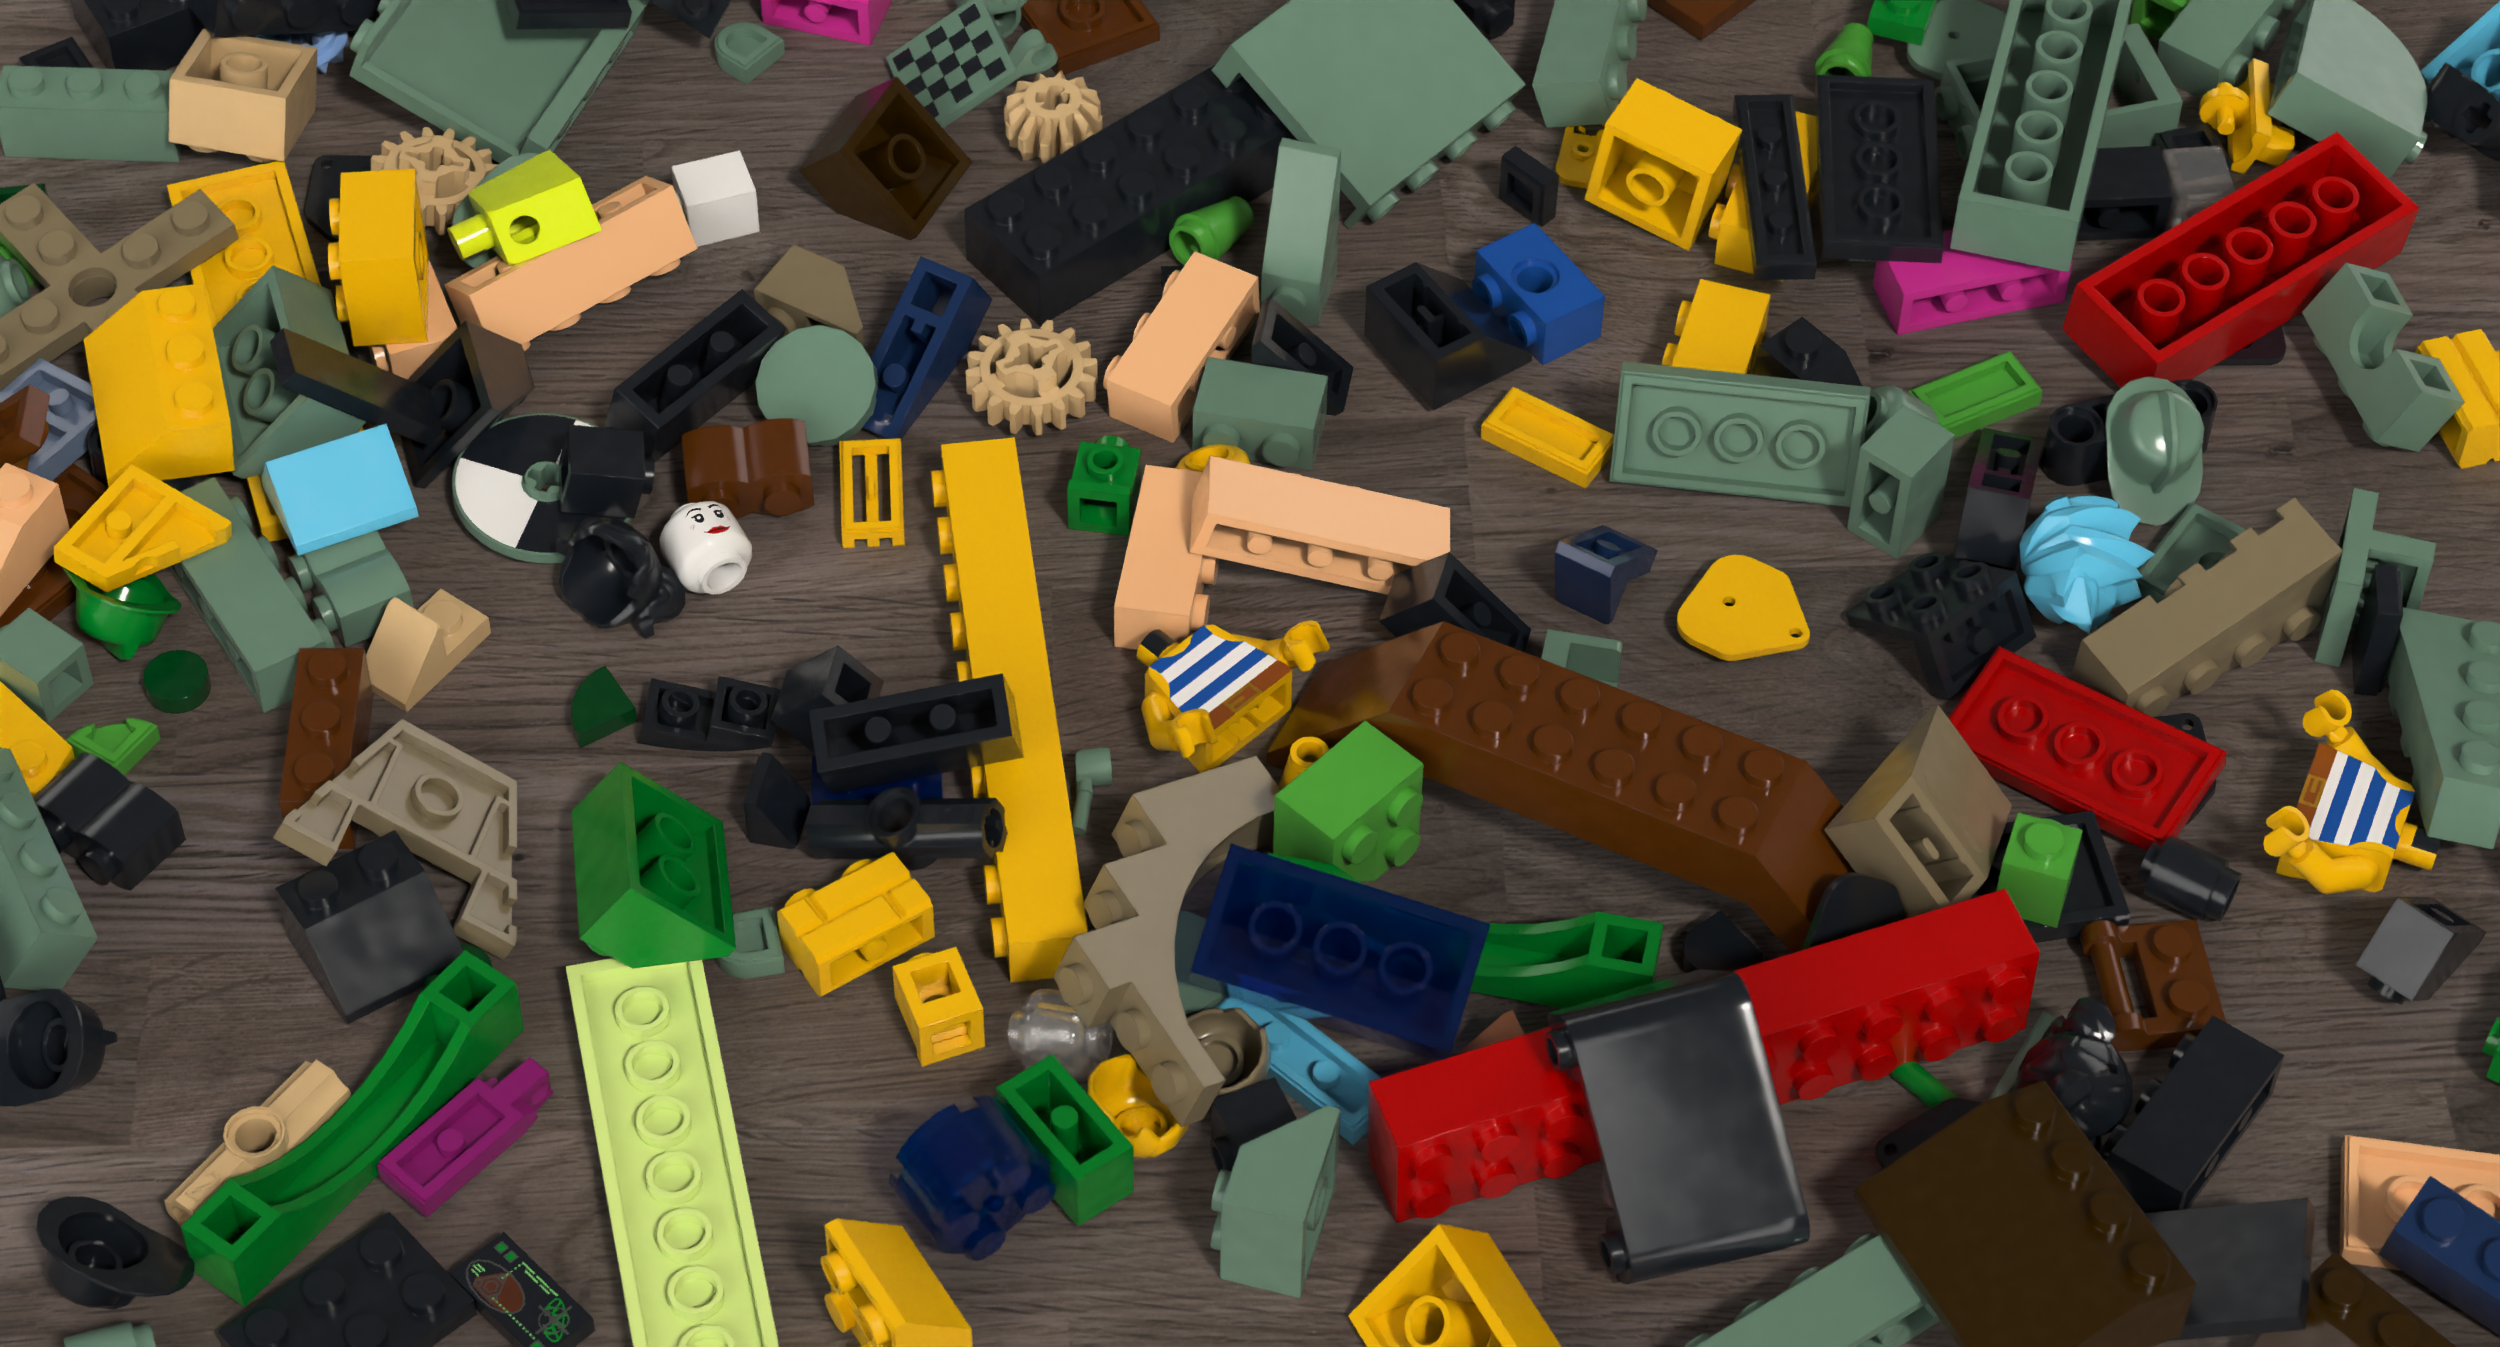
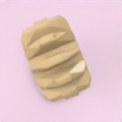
[1004,70,1102,164]

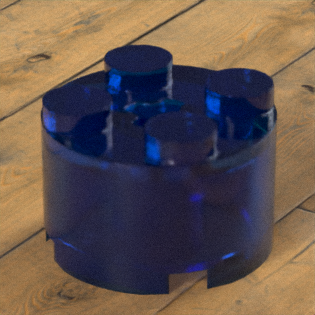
[889,1095,1057,1261]

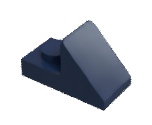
[1555,525,1658,624]

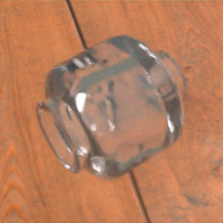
[1008,989,1113,1078]

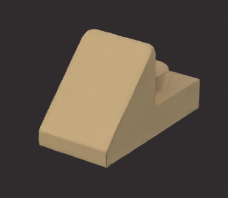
[366,589,491,713]

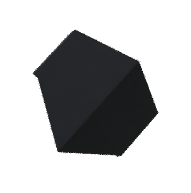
[1252,297,1354,416]

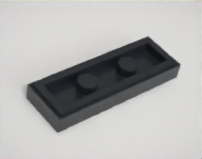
[270,328,442,446]

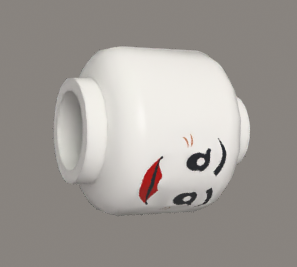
[659,501,752,595]

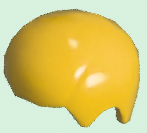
[1087,1054,1188,1158]

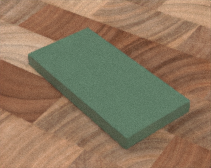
[1610,361,1870,507]

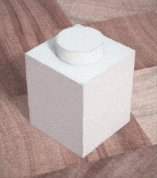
[671,150,760,247]

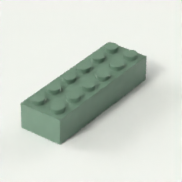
[1950,0,2132,272]

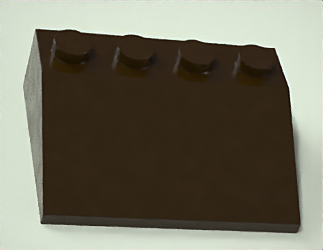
[1853,1081,2197,1347]

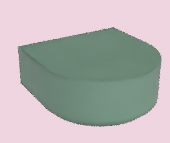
[715,22,785,85]
[714,907,785,979]

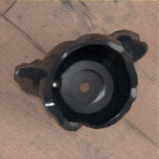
[556,515,686,639]
[2012,997,2133,1138]

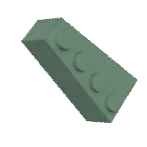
[2384,607,2500,849]

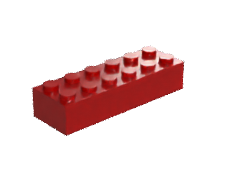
[2062,131,2419,388]

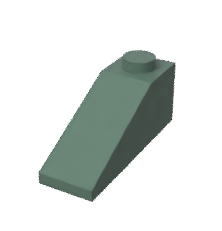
[1261,137,1341,326]

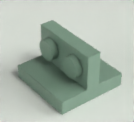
[2315,488,2436,667]

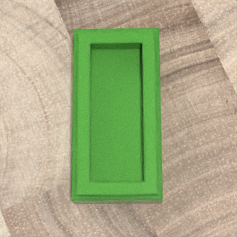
[1908,351,2043,439]

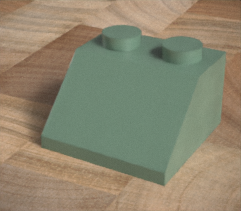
[1211,1106,1340,1298]

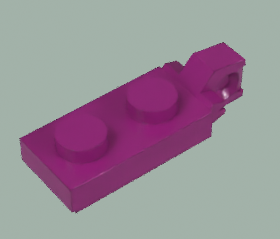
[377,1057,553,1218]

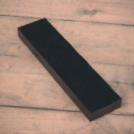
[1733,94,1817,280]

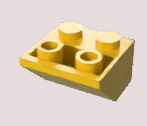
[821,1218,973,1347]

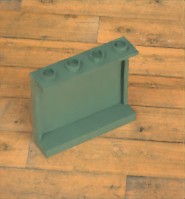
[349,0,650,163]
[1212,0,1526,230]

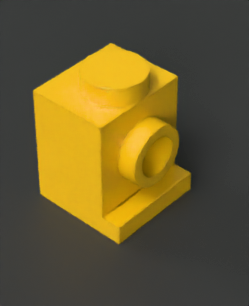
[892,947,985,1067]

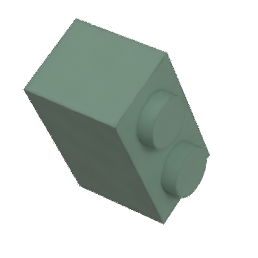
[1193,357,1328,470]
[1847,404,1955,560]

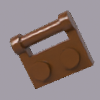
[2079,919,2227,1052]

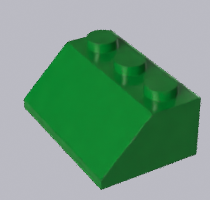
[571,761,736,969]

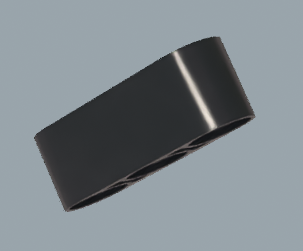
[2041,379,2218,486]

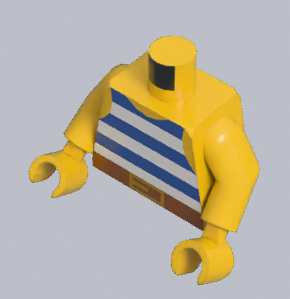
[1136,620,1331,773]
[2263,690,2442,895]

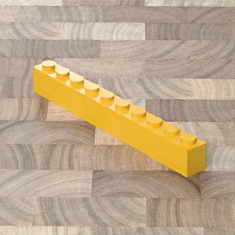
[931,437,1088,983]

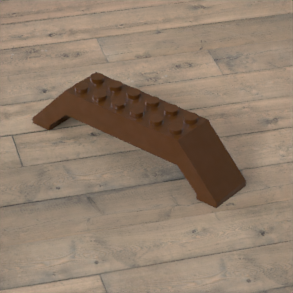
[1266,621,1856,953]

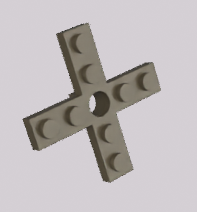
[0,183,239,391]

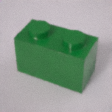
[996,1054,1134,1226]

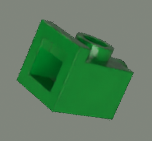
[1067,436,1141,536]

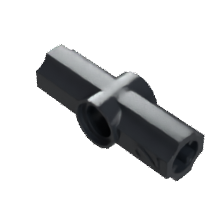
[805,786,1008,871]

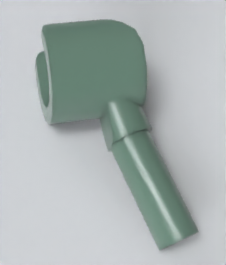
[1072,747,1112,835]

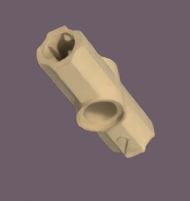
[165,1060,351,1227]

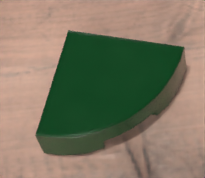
[571,666,637,748]

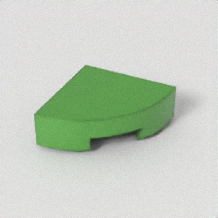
[65,718,161,776]

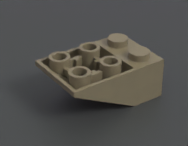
[1824,705,2012,918]

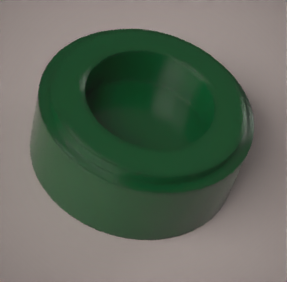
[143,650,211,714]

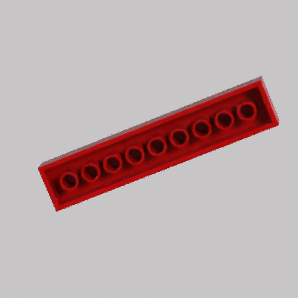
[1368,889,2040,1223]

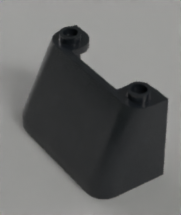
[1545,969,1810,1284]

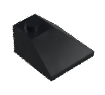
[401,320,535,489]

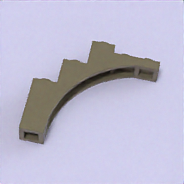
[1053,756,1281,1127]

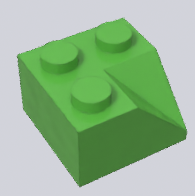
[1273,721,1424,881]

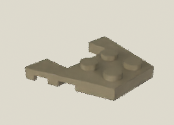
[273,719,517,960]

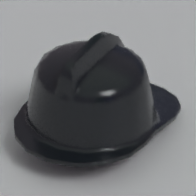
[0,989,118,1107]
[36,1197,195,1310]

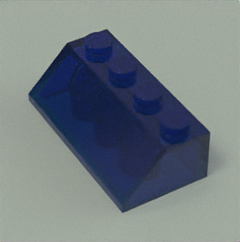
[1190,844,1490,1061]

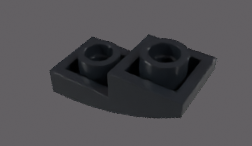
[638,676,781,752]

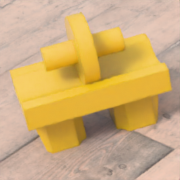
[2199,58,2295,175]

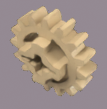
[371,127,497,235]
[965,318,1098,435]

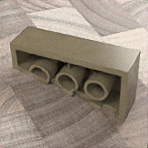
[2071,497,2343,717]

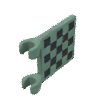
[886,0,1058,128]

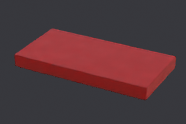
[1949,646,2227,851]

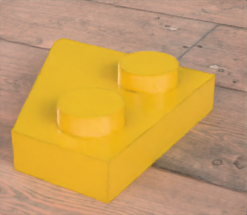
[53,464,232,592]

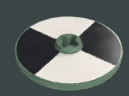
[452,413,634,564]

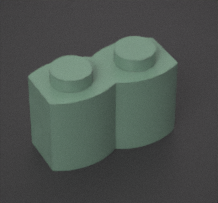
[287,530,414,647]

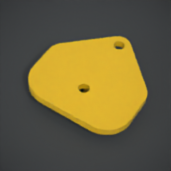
[1676,555,1810,661]

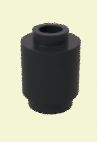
[2137,835,2242,921]

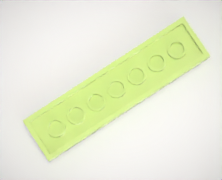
[566,958,779,1347]

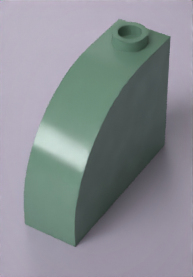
[2267,0,2428,179]

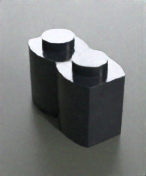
[33,752,186,891]

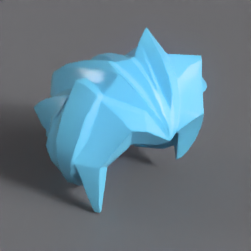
[2019,495,2155,634]

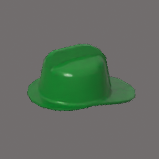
[63,567,182,661]

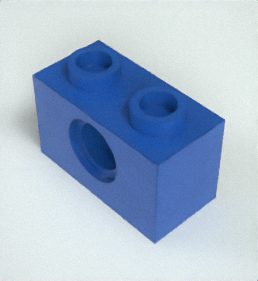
[1472,223,1605,366]

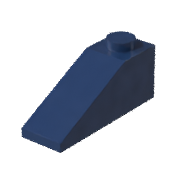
[862,256,993,439]

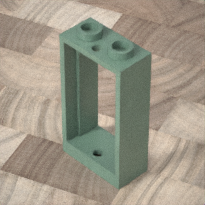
[1935,23,2183,161]

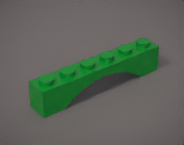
[1253,853,1664,1009]
[181,950,524,1307]

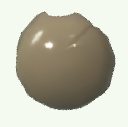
[1187,1007,1271,1107]

